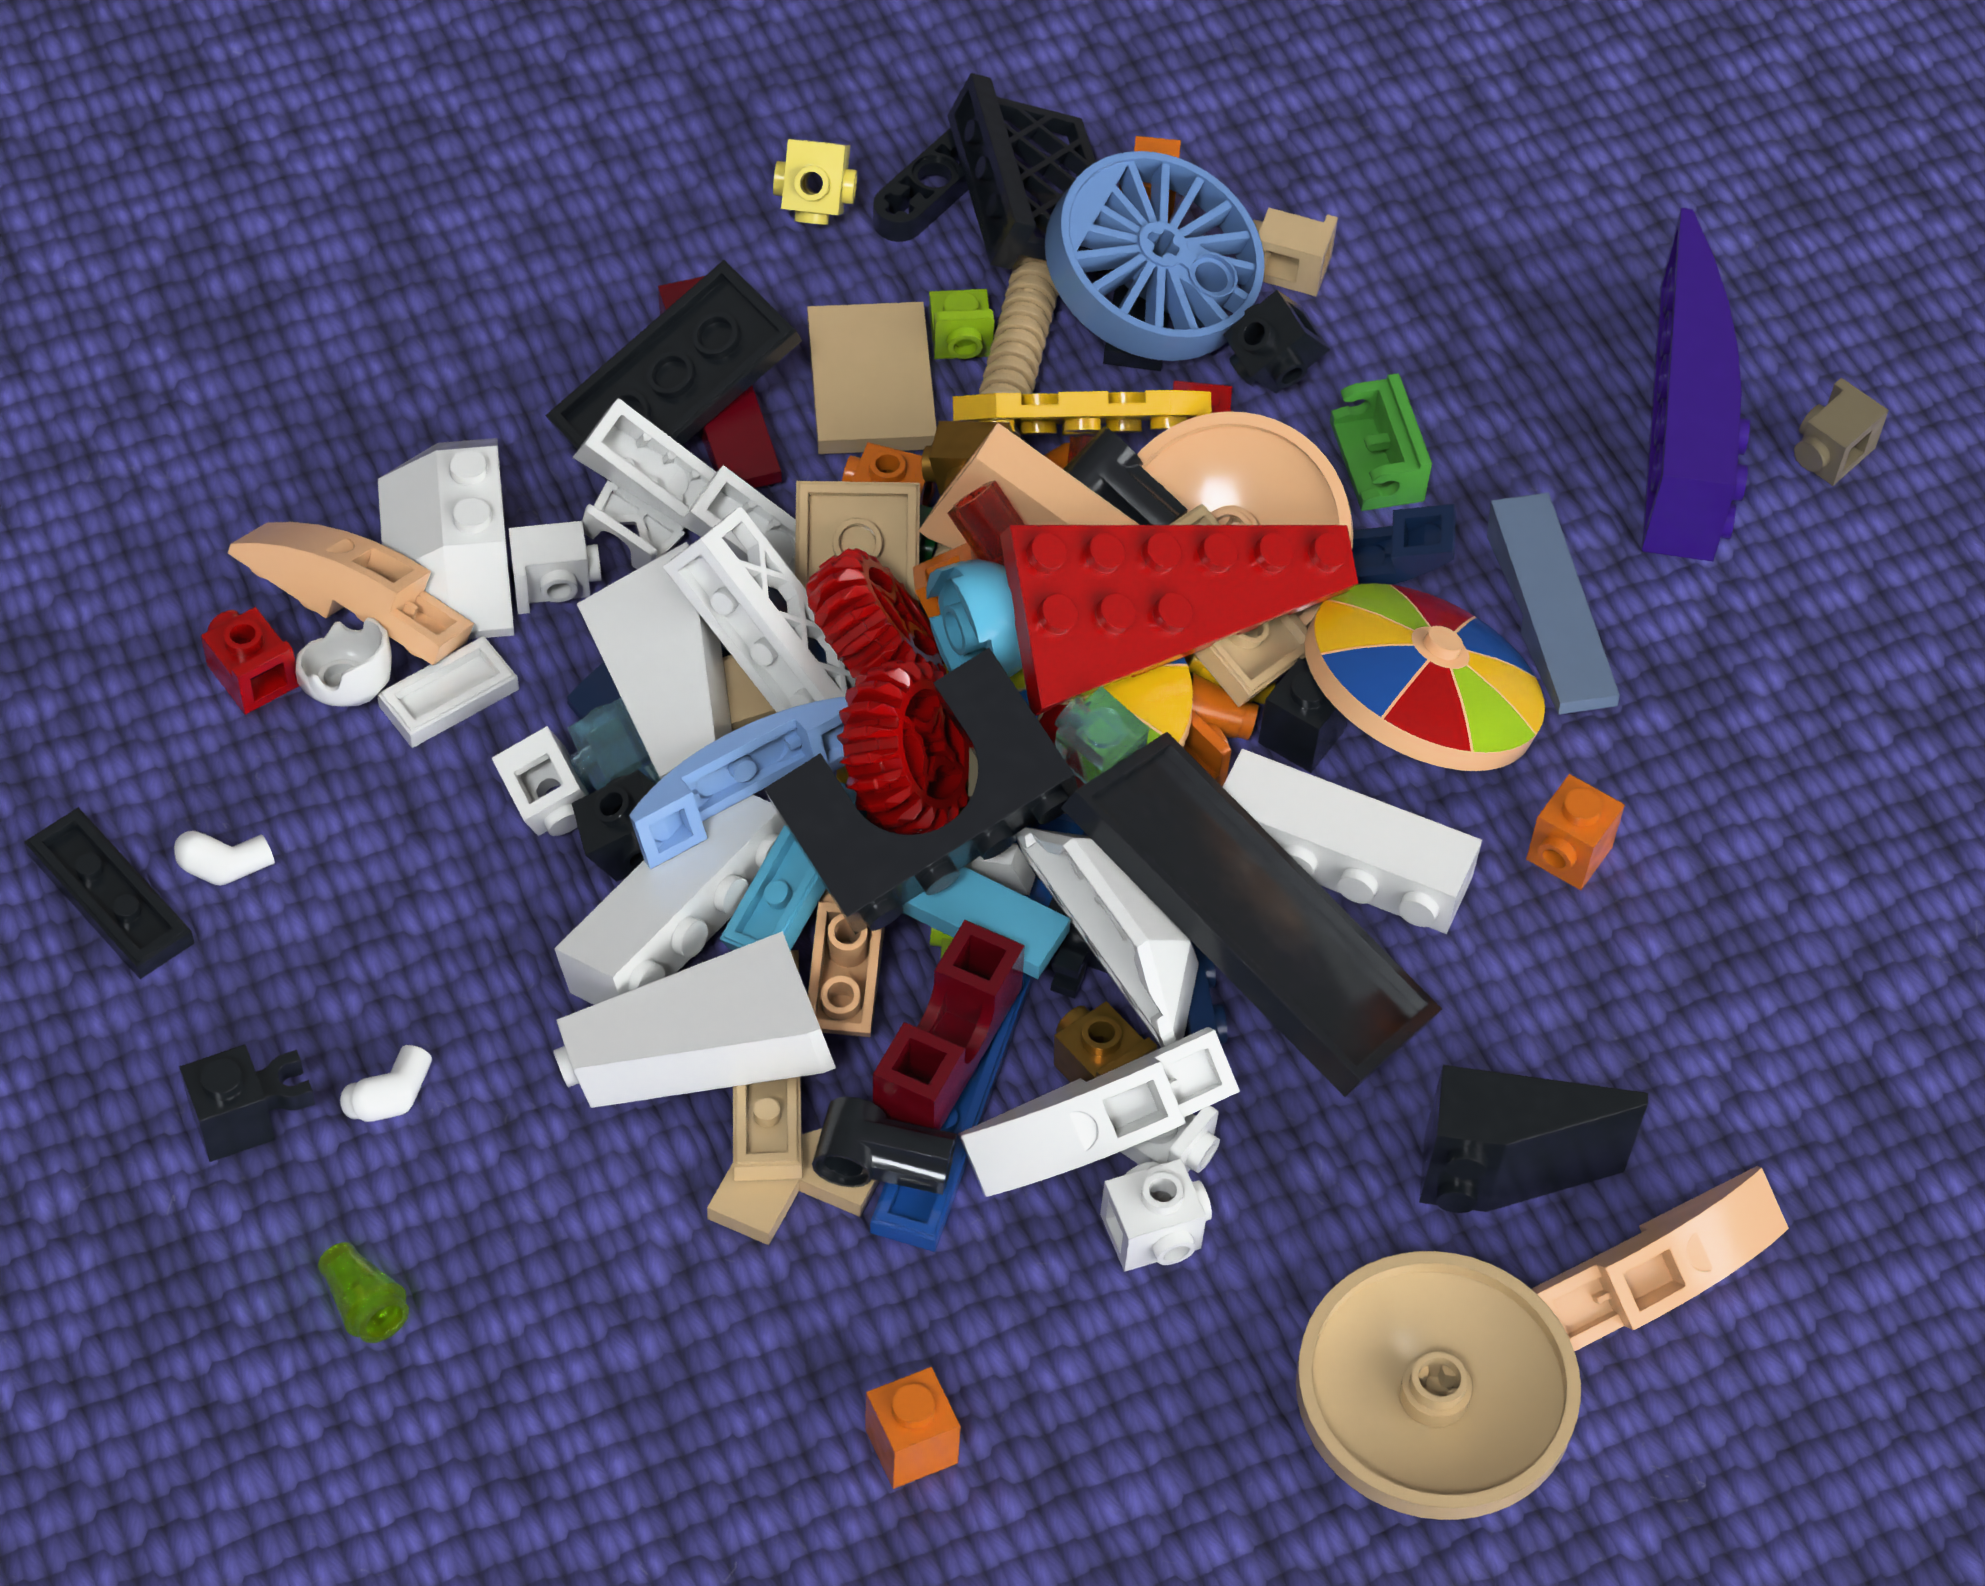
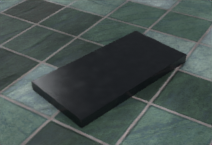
[1061,732,1442,1097]

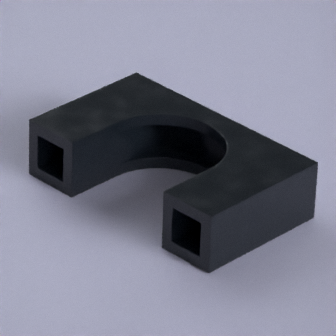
[764,648,1078,935]

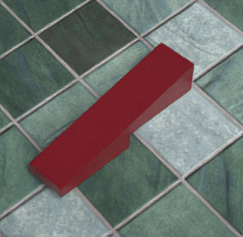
[658,276,782,488]

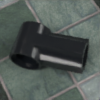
[1063,426,1187,525]
[812,1097,957,1195]

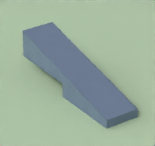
[1487,492,1620,715]

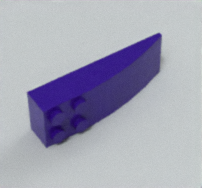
[1641,208,1750,562]

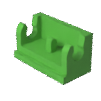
[1330,373,1432,511]

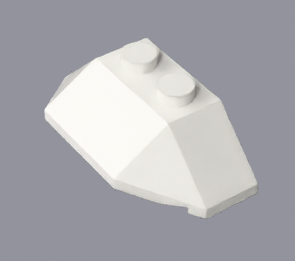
[378,438,514,639]
[1015,827,1199,1048]

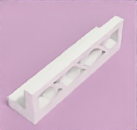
[663,506,856,713]

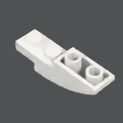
[958,1027,1240,1197]

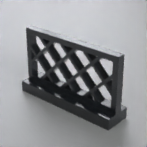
[947,73,1114,275]

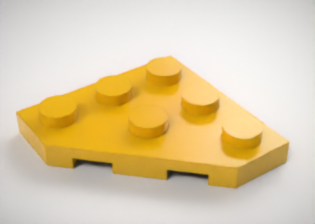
[953,390,1212,436]

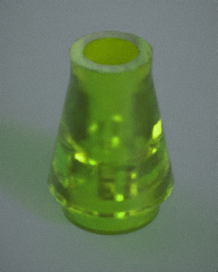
[318,1242,409,1343]

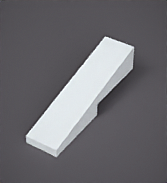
[573,398,796,575]

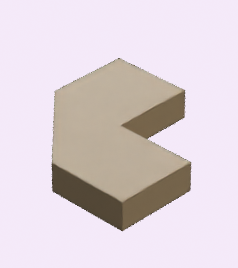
[707,1128,880,1245]

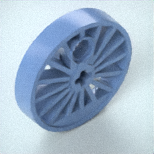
[1045,151,1265,361]

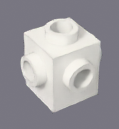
[1100,1158,1212,1272]

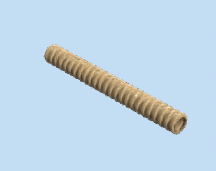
[933,255,1059,558]

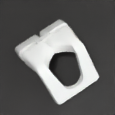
[582,481,686,569]

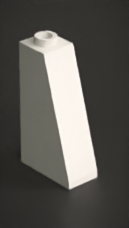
[577,542,732,779]
[554,931,836,1108]

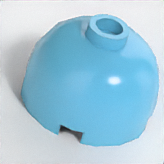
[926,559,1022,677]

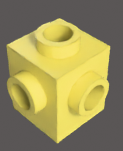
[773,139,857,225]

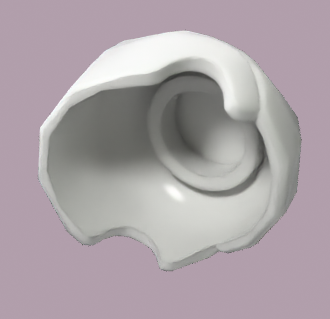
[295,617,392,707]

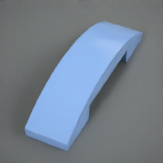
[629,697,848,869]

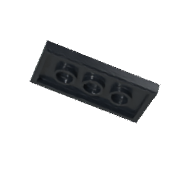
[545,260,802,482]

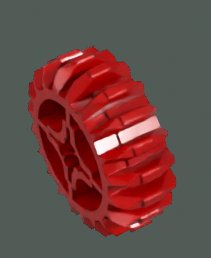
[806,548,946,678]
[837,660,969,835]

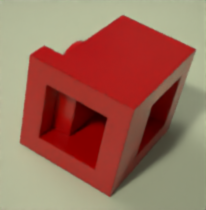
[201,607,299,715]

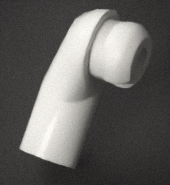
[174,830,275,886]
[340,1045,432,1122]

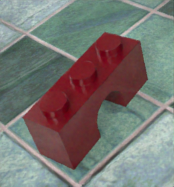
[873,920,1025,1130]

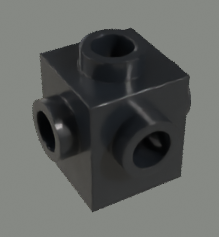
[1223,290,1330,394]
[572,770,655,882]

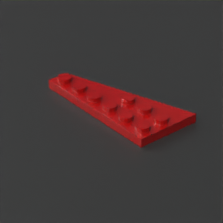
[1000,525,1358,716]

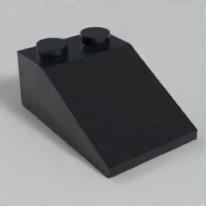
[1419,1065,1648,1213]

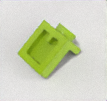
[929,289,994,359]

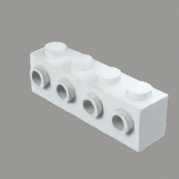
[1223,749,1482,934]
[554,795,785,1005]

